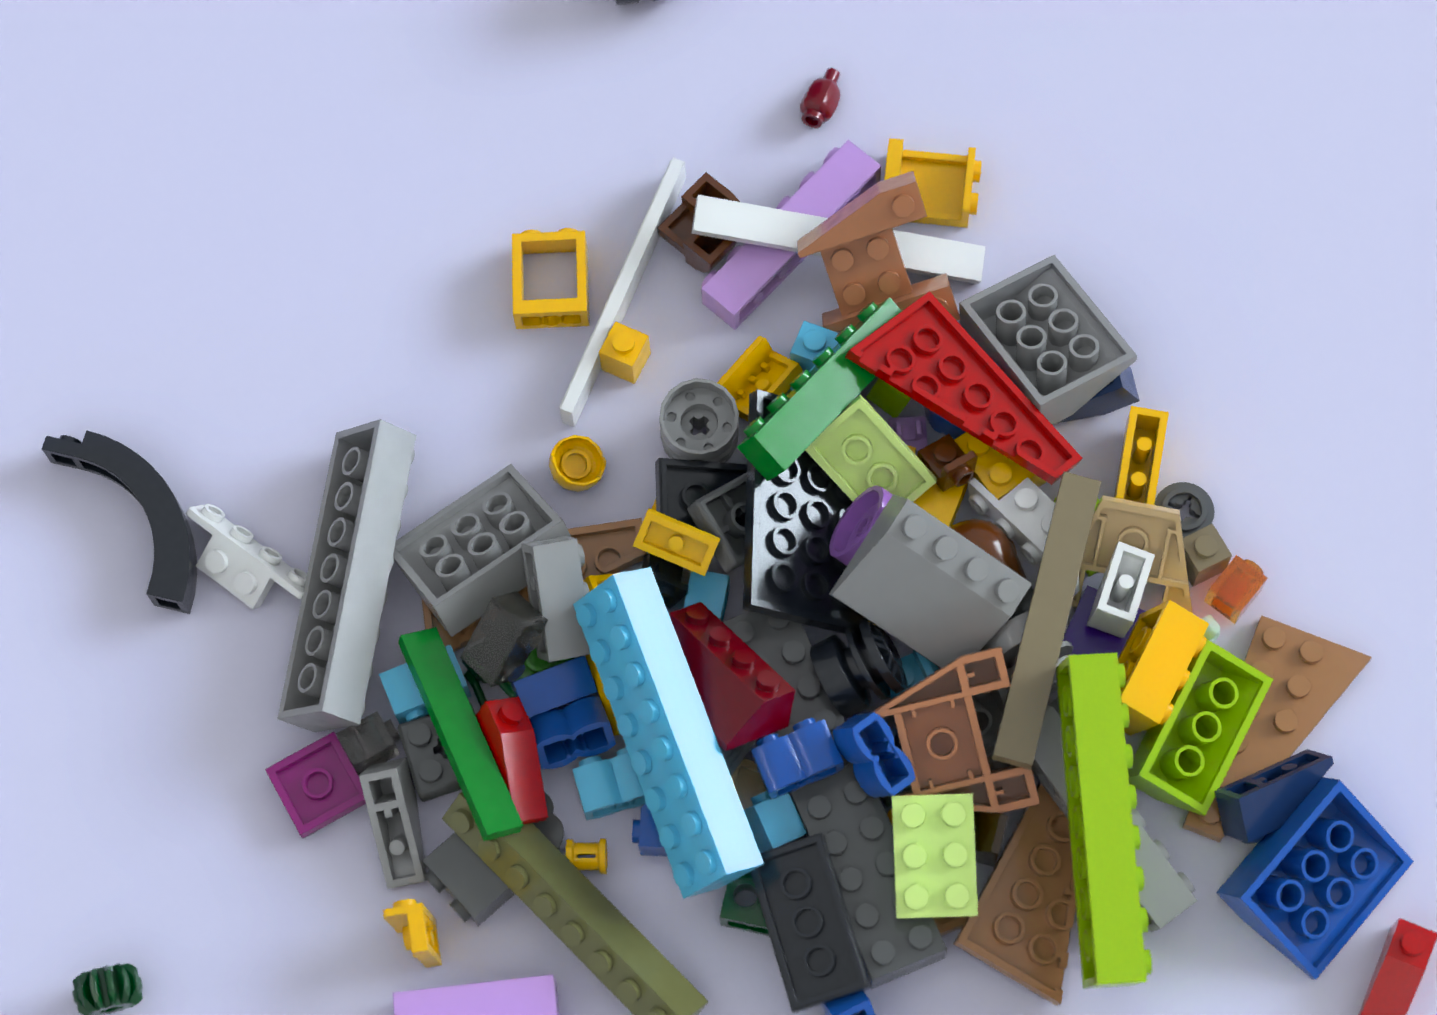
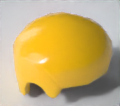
[549,435,606,492]

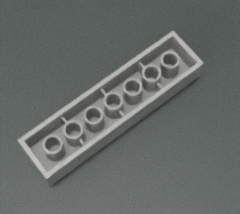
[277,419,416,732]

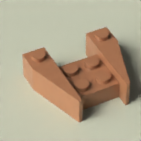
[797,171,960,332]
[872,646,1040,813]

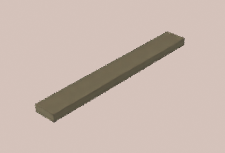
[992,471,1101,770]

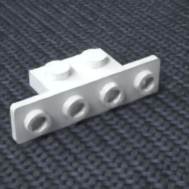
[968,477,1079,596]
[186,504,307,609]

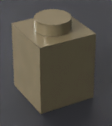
[1183,523,1232,587]

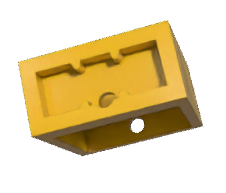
[512,228,589,329]

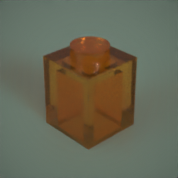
[1204,555,1268,624]

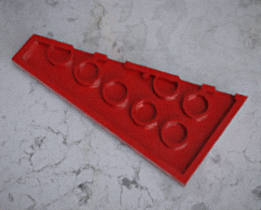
[845,291,1083,485]

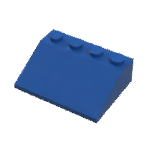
[1216,777,1414,980]

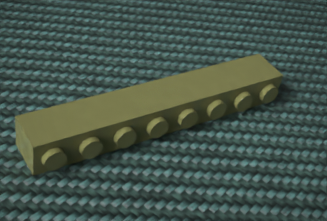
[442,792,709,1015]

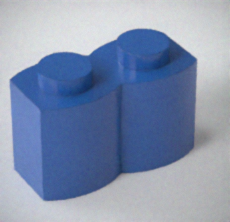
[529,697,616,769]
[833,712,915,798]
[751,718,844,799]

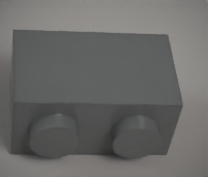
[423,833,514,926]

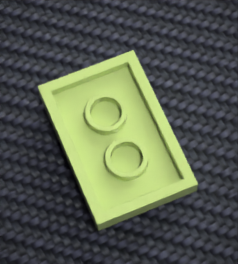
[806,394,937,502]
[892,794,978,919]

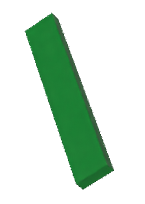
[398,627,523,841]

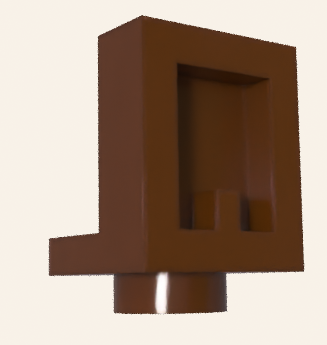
[917,434,978,492]

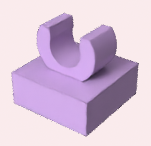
[888,416,928,456]

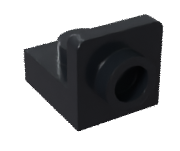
[642,553,689,609]

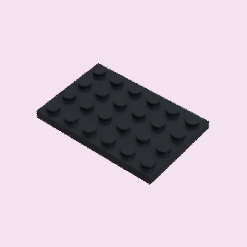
[743,389,865,634]

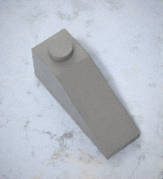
[359,758,427,889]

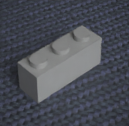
[521,536,590,662]

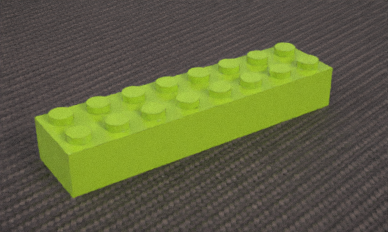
[1056,653,1152,989]

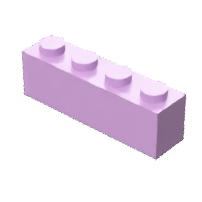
[393,974,560,1015]

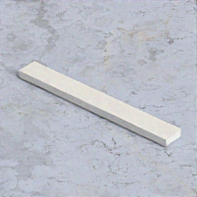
[559,158,686,427]
[691,195,986,285]

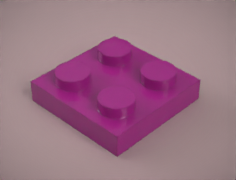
[265,731,366,839]

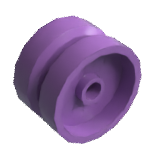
[829,485,893,566]

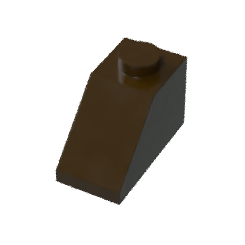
[974,811,1009,867]

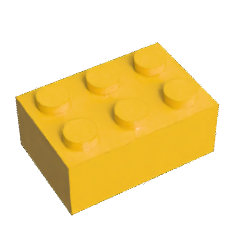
[1118,600,1209,736]

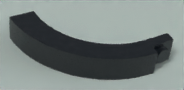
[42,430,197,614]

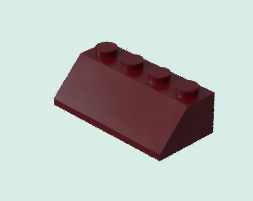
[669,602,796,751]

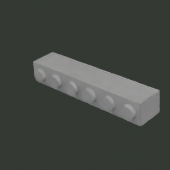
[1031,706,1197,932]

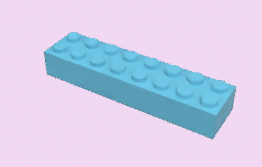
[573,567,764,899]

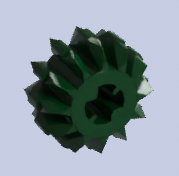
[72,963,143,1015]

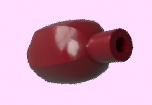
[800,68,841,128]

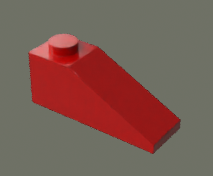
[476,697,548,824]
[1358,918,1437,1015]

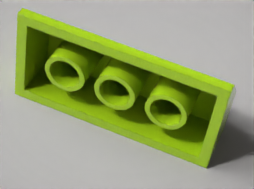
[1128,639,1273,816]

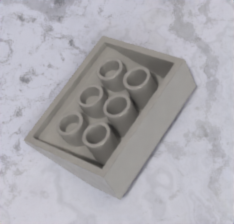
[959,255,1137,425]
[393,464,571,637]
[830,494,1032,668]

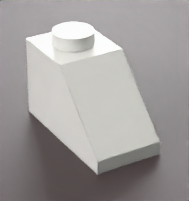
[1087,541,1155,638]

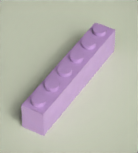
[701,140,881,330]

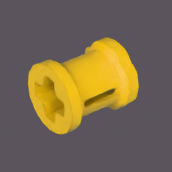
[566,838,608,874]

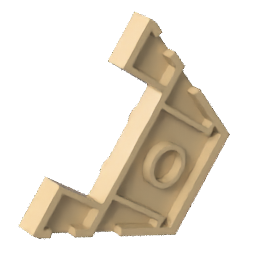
[1071,495,1193,613]

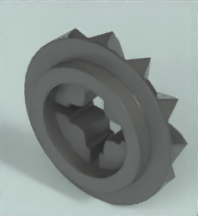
[1154,482,1215,538]

